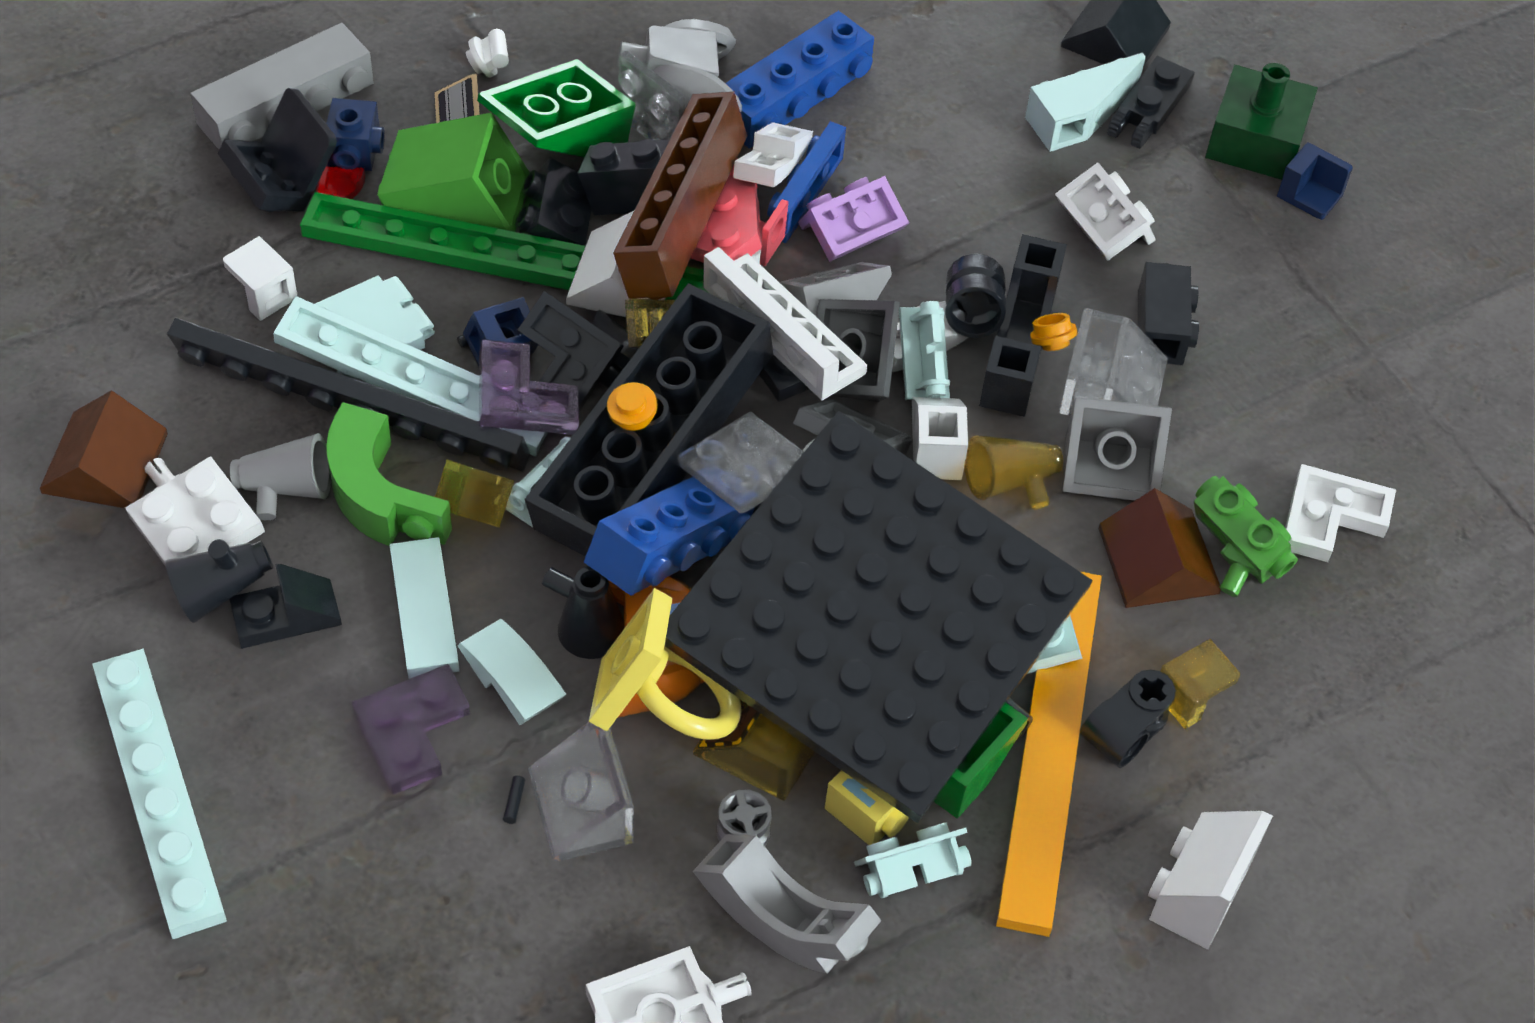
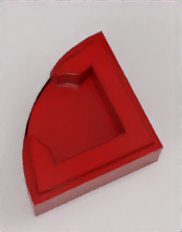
[316,166,366,199]

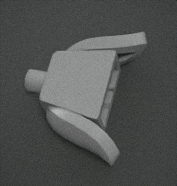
[617,19,742,115]

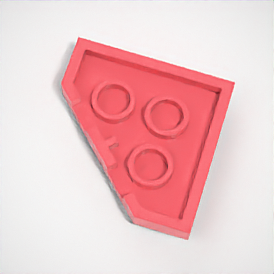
[691,159,762,263]

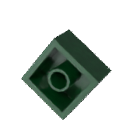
[1205,63,1318,180]

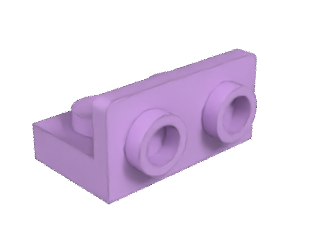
[798,176,909,262]

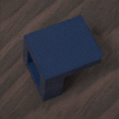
[1277,142,1353,220]

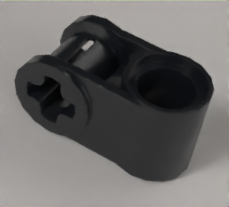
[1080,669,1176,768]

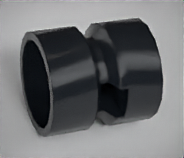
[945,253,1006,338]

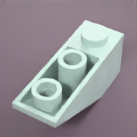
[1025,53,1145,152]

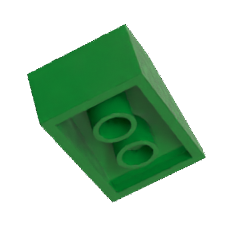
[477,59,636,157]

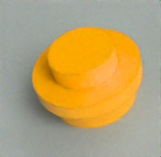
[1030,313,1078,351]
[607,382,657,431]

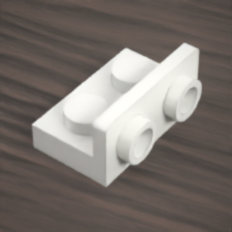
[1055,162,1156,261]

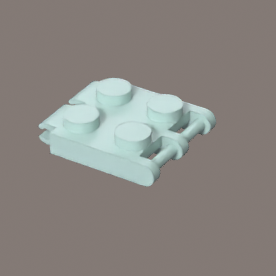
[315,275,435,380]

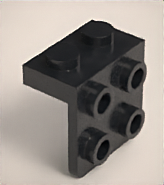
[218,88,337,212]

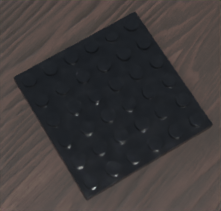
[665,411,1093,824]

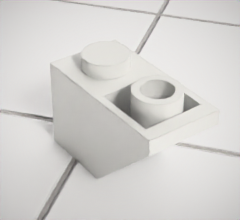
[912,397,968,480]

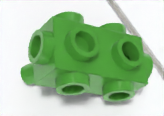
[1194,476,1298,597]

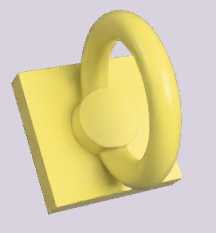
[589,588,741,740]

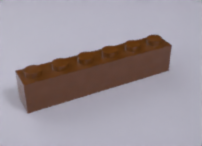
[613,91,747,300]

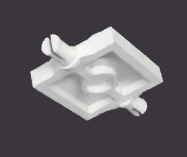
[125,456,265,566]
[586,946,751,1023]

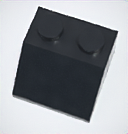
[578,139,669,215]

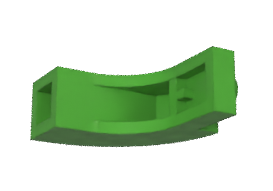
[327,402,452,546]

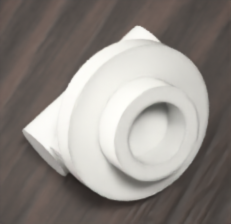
[466,29,509,78]

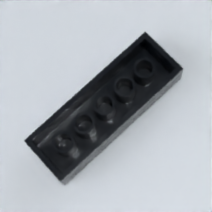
[524,283,774,556]

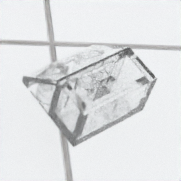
[1059,308,1168,415]

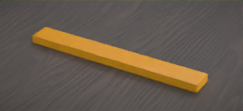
[996,572,1102,937]

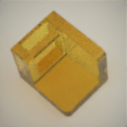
[435,459,514,528]
[1161,639,1240,729]

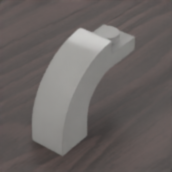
[692,834,881,973]

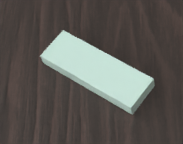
[390,537,459,679]

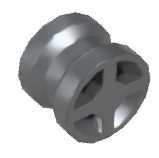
[717,790,772,846]

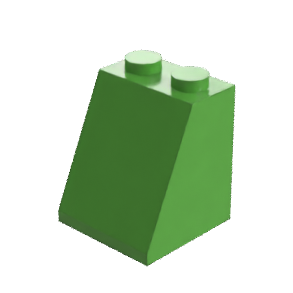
[377,112,530,232]

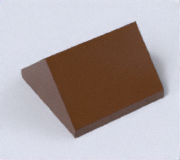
[40,390,168,508]
[1098,488,1221,608]

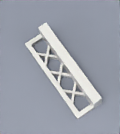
[704,247,867,400]

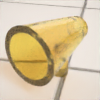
[964,435,1063,510]

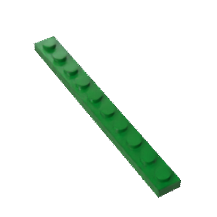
[300,192,754,310]

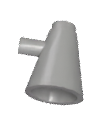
[230,433,331,520]

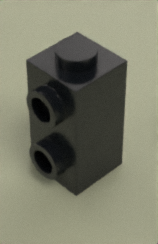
[1137,262,1199,365]

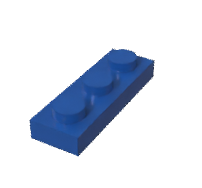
[767,121,846,243]

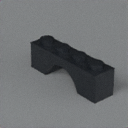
[979,234,1067,417]

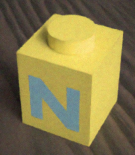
[825,770,909,845]

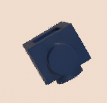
[463,297,538,373]

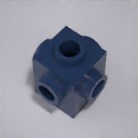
[325,98,385,171]

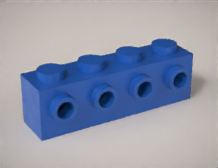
[725,10,874,149]
[584,467,759,596]

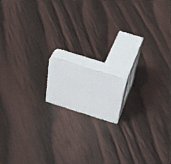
[223,236,298,321]

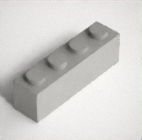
[191,23,374,149]

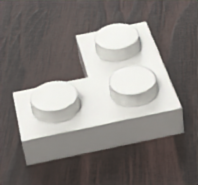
[1285,464,1396,562]

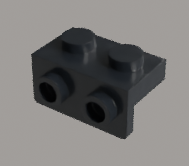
[515,158,591,246]

